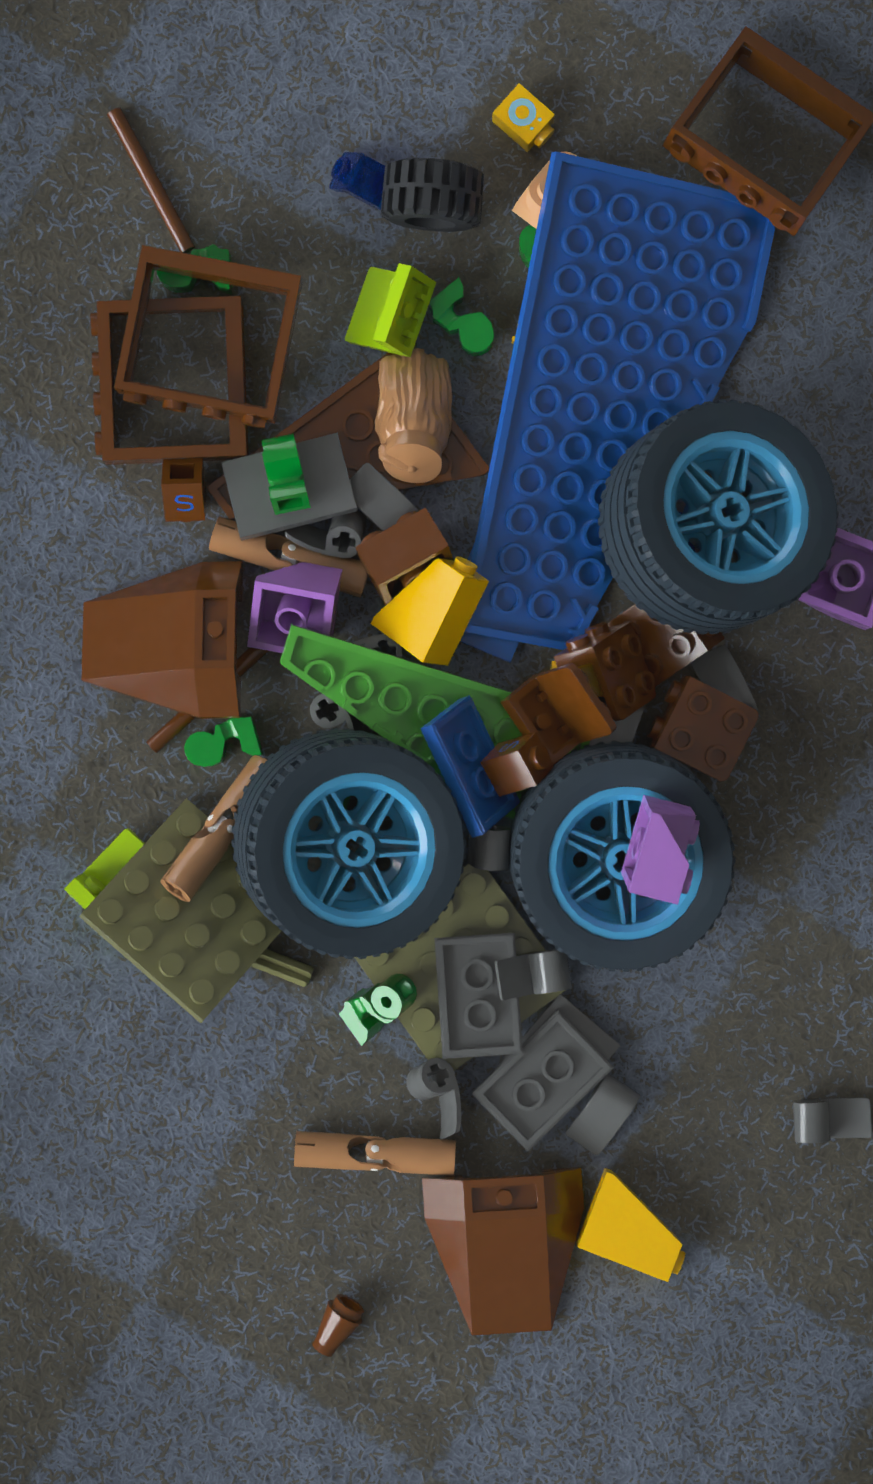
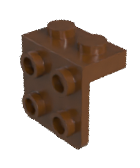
[608,604,725,687]
[553,622,656,721]
[500,663,617,765]
[646,676,759,781]

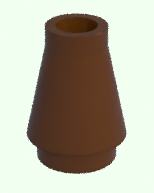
[312,1294,364,1357]

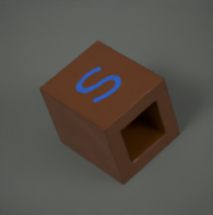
[161,458,206,522]
[480,732,554,797]

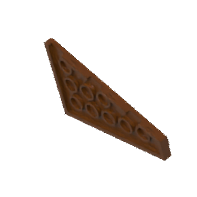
[206,353,489,520]

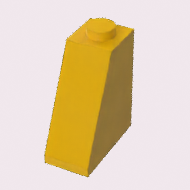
[370,556,489,666]
[576,1168,686,1282]

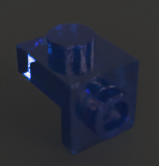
[329,152,385,210]

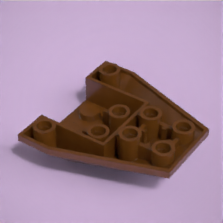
[81,561,243,719]
[422,1167,584,1336]

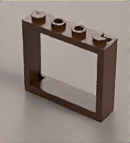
[662,26,873,236]
[114,245,303,428]
[90,296,249,465]

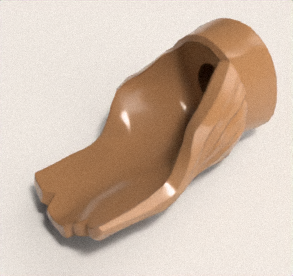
[374,348,452,483]

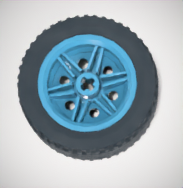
[598,400,838,635]
[231,728,466,960]
[509,741,736,972]

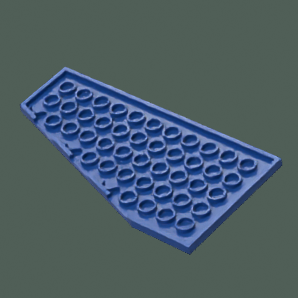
[465,151,775,650]

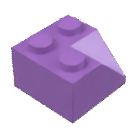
[798,528,873,630]
[247,562,342,653]
[621,794,700,905]

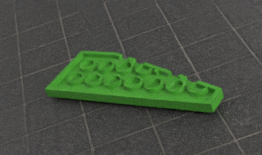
[279,624,590,819]

